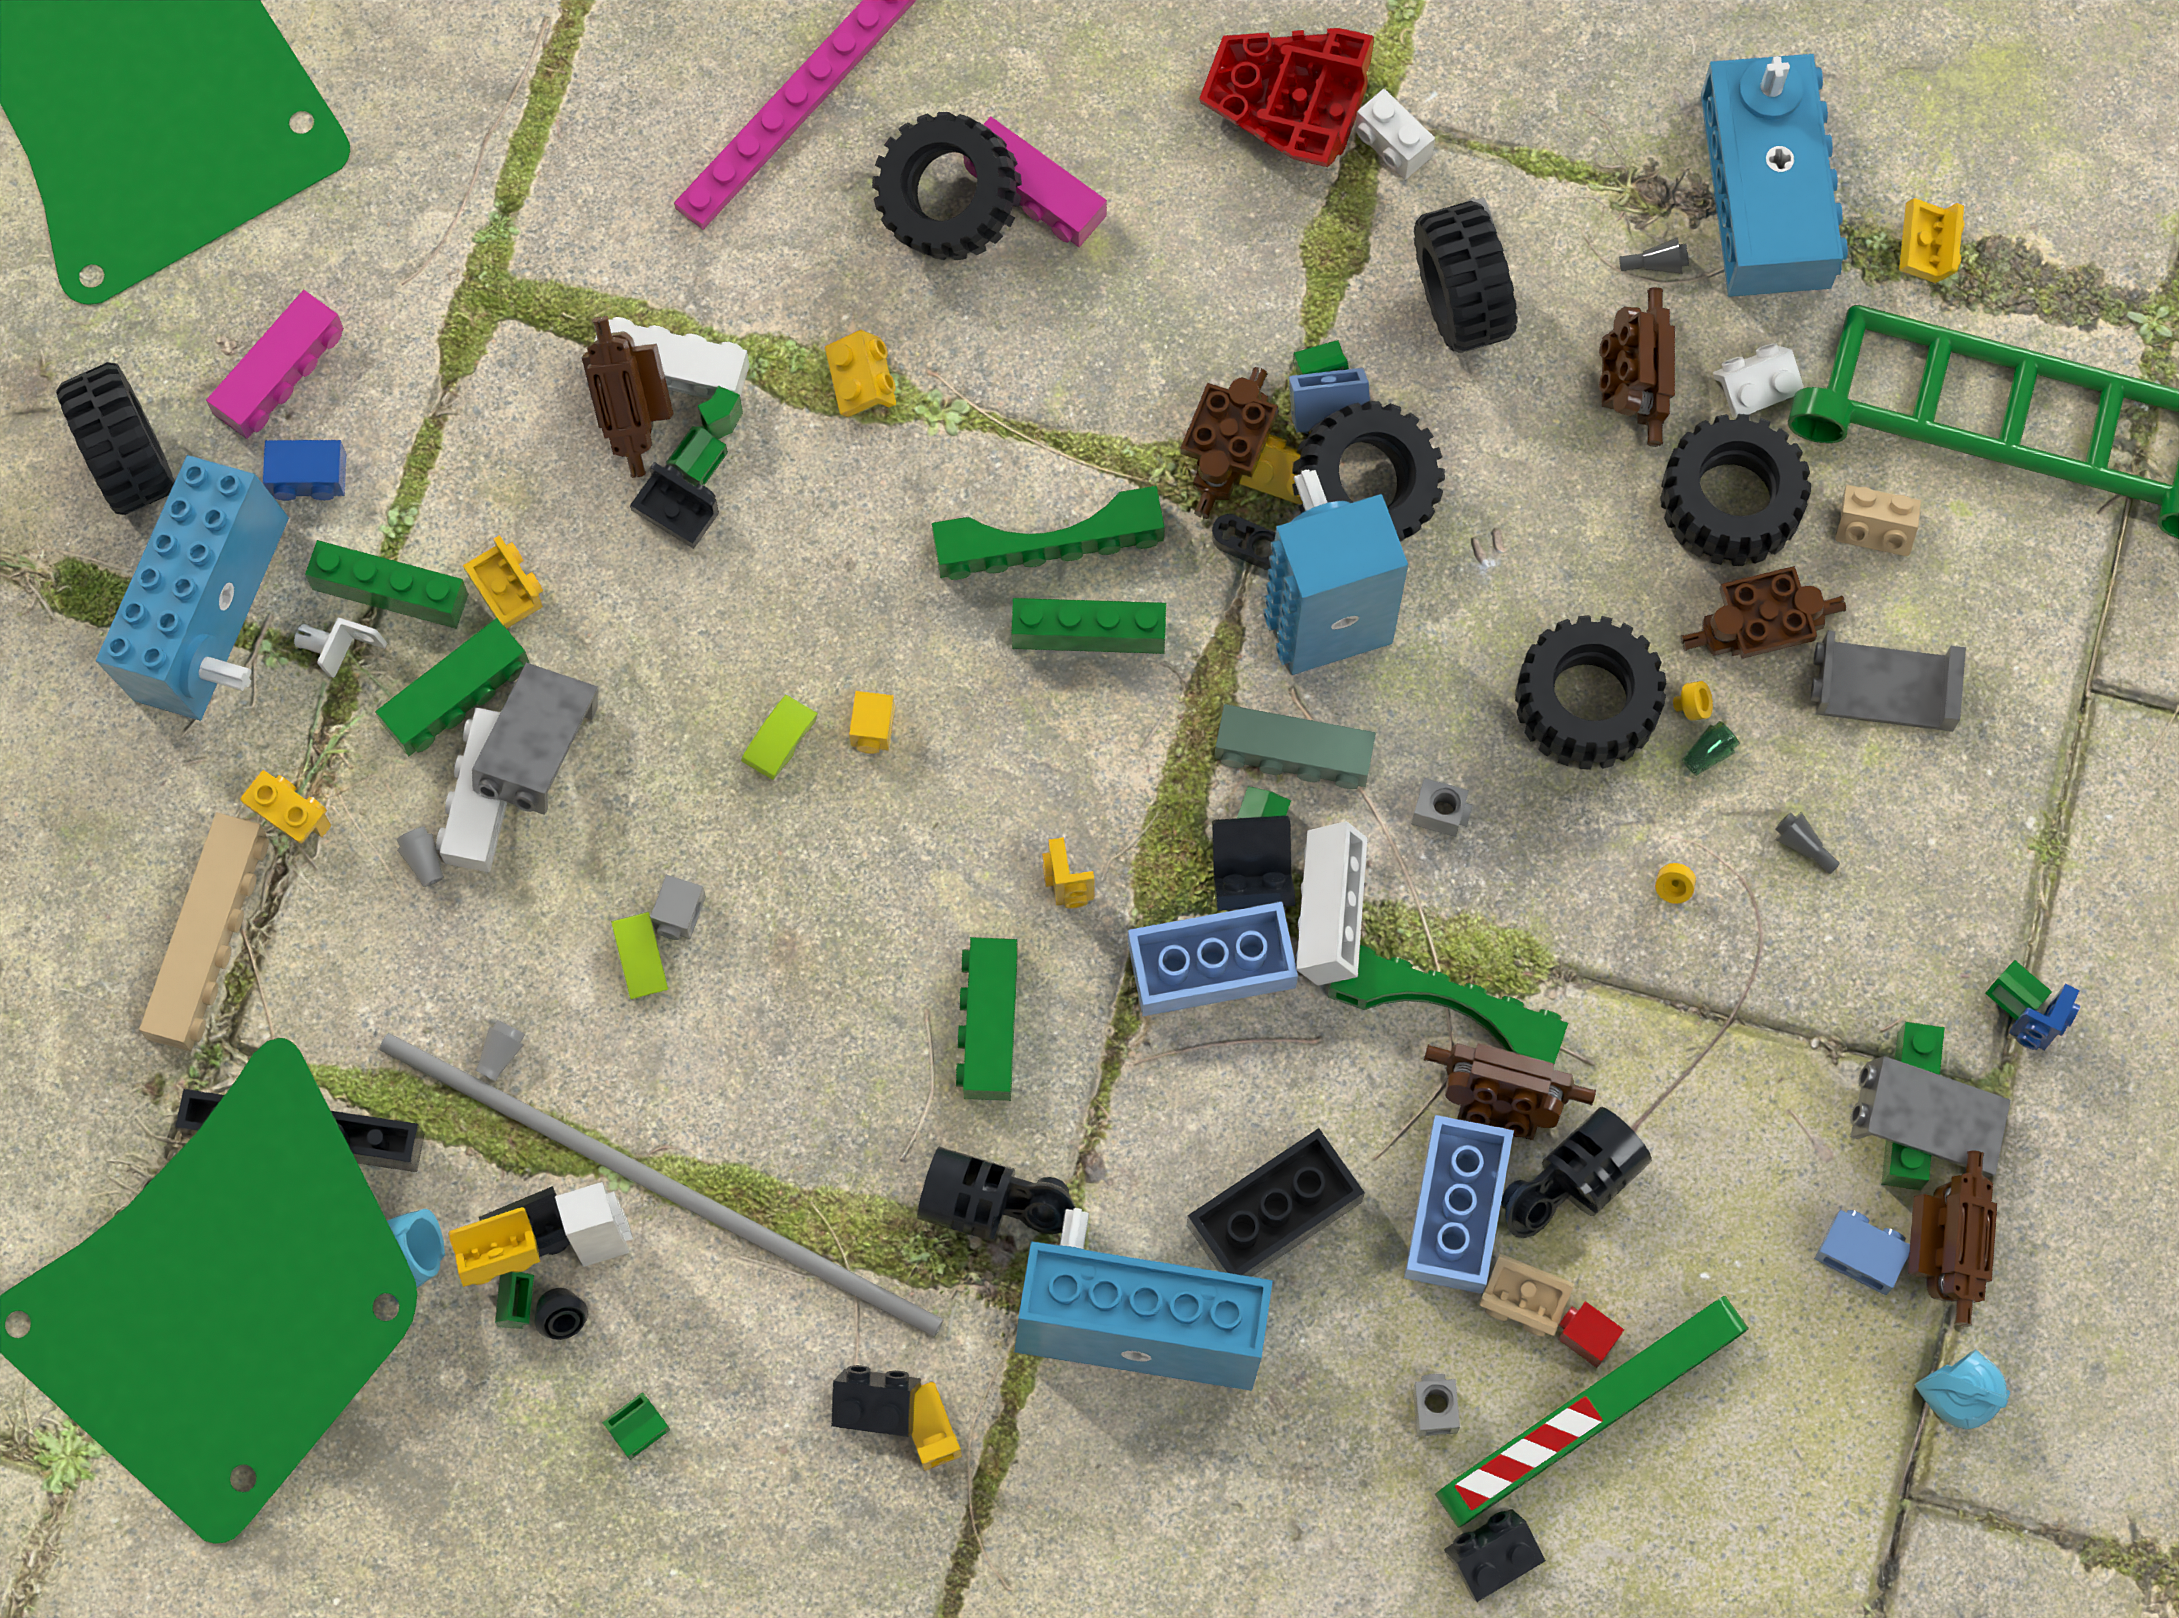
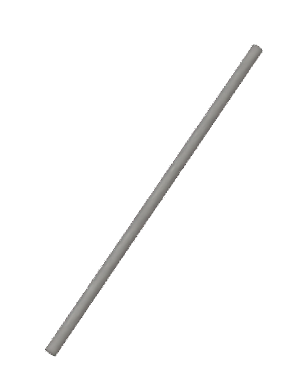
[380,1033,944,1337]

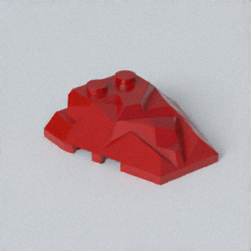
[1199,28,1374,168]

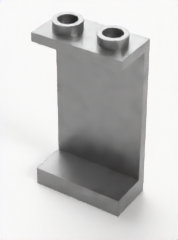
[1810,630,1966,732]
[472,662,598,815]
[1850,1056,2011,1177]

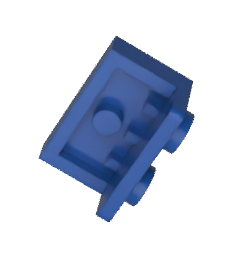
[2009,983,2080,1051]

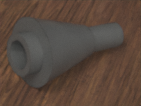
[1619,237,1689,274]
[1775,812,1840,874]

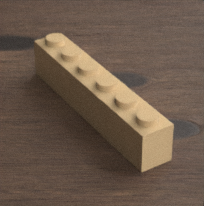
[139,812,269,1052]

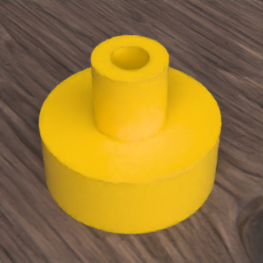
[1673,681,1713,721]
[1655,863,1696,904]

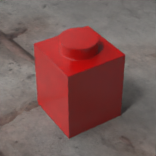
[1558,1301,1625,1368]

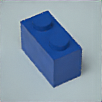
[263,440,347,501]

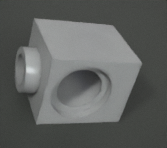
[1411,778,1473,837]
[650,874,706,940]
[1413,1374,1460,1437]

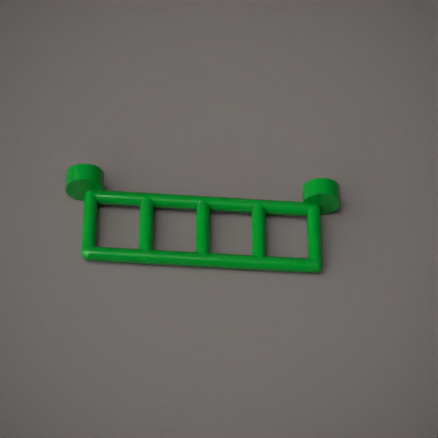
[1788,305,2179,539]

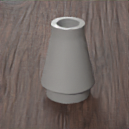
[397,827,444,887]
[475,1020,525,1081]

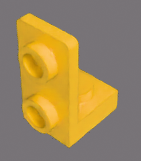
[911,1382,962,1471]

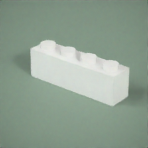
[594,317,749,399]
[436,708,507,872]
[1295,821,1367,986]
[555,1182,633,1267]

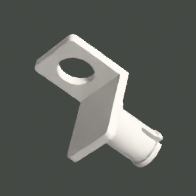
[294,617,387,678]

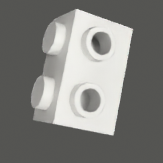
[1355,89,1435,180]

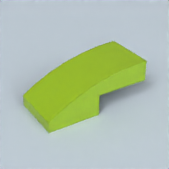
[741,694,818,780]
[611,911,668,999]

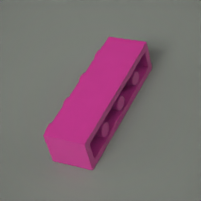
[963,116,1107,248]
[206,289,344,439]

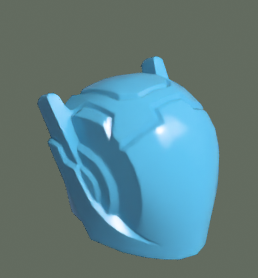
[387,1209,445,1302]
[1914,1349,2010,1429]

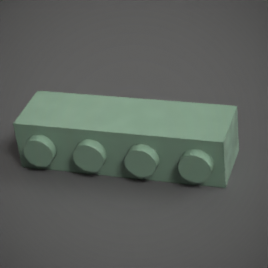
[1214,704,1376,789]

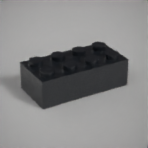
[1187,1128,1365,1277]

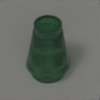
[1681,721,1740,776]

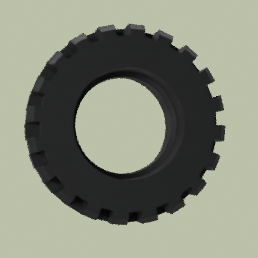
[872,112,1022,260]
[1413,201,1518,353]
[56,362,175,515]
[1292,401,1445,542]
[1660,414,1811,566]
[1515,615,1667,770]

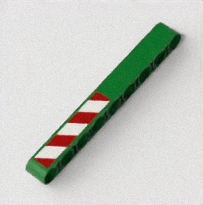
[1435,1296,1749,1528]

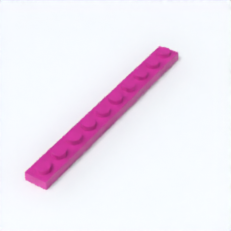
[674,0,916,230]

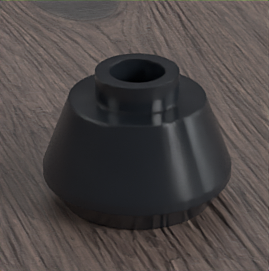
[534,1288,588,1340]

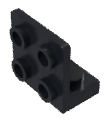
[1212,816,1295,910]

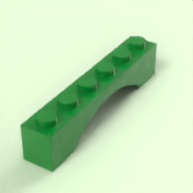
[932,486,1165,580]
[1328,945,1569,1064]

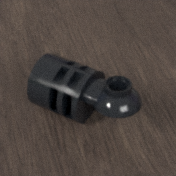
[1501,1107,1652,1238]
[917,1146,1076,1242]

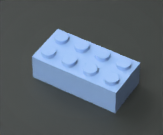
[1128,902,1298,1017]
[1404,1115,1514,1294]

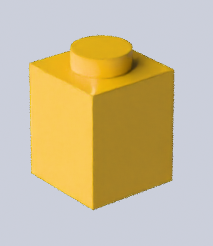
[849,691,895,754]

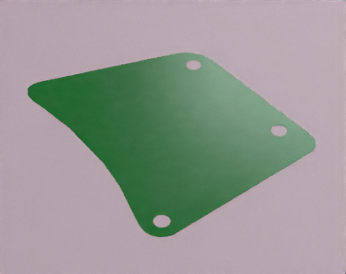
[0,0,350,305]
[0,1038,418,1544]

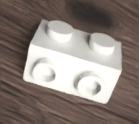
[1713,343,1804,418]

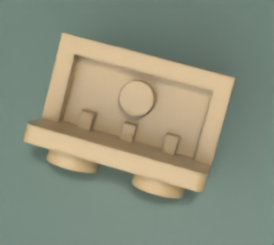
[1835,484,1921,556]
[1479,1253,1574,1336]

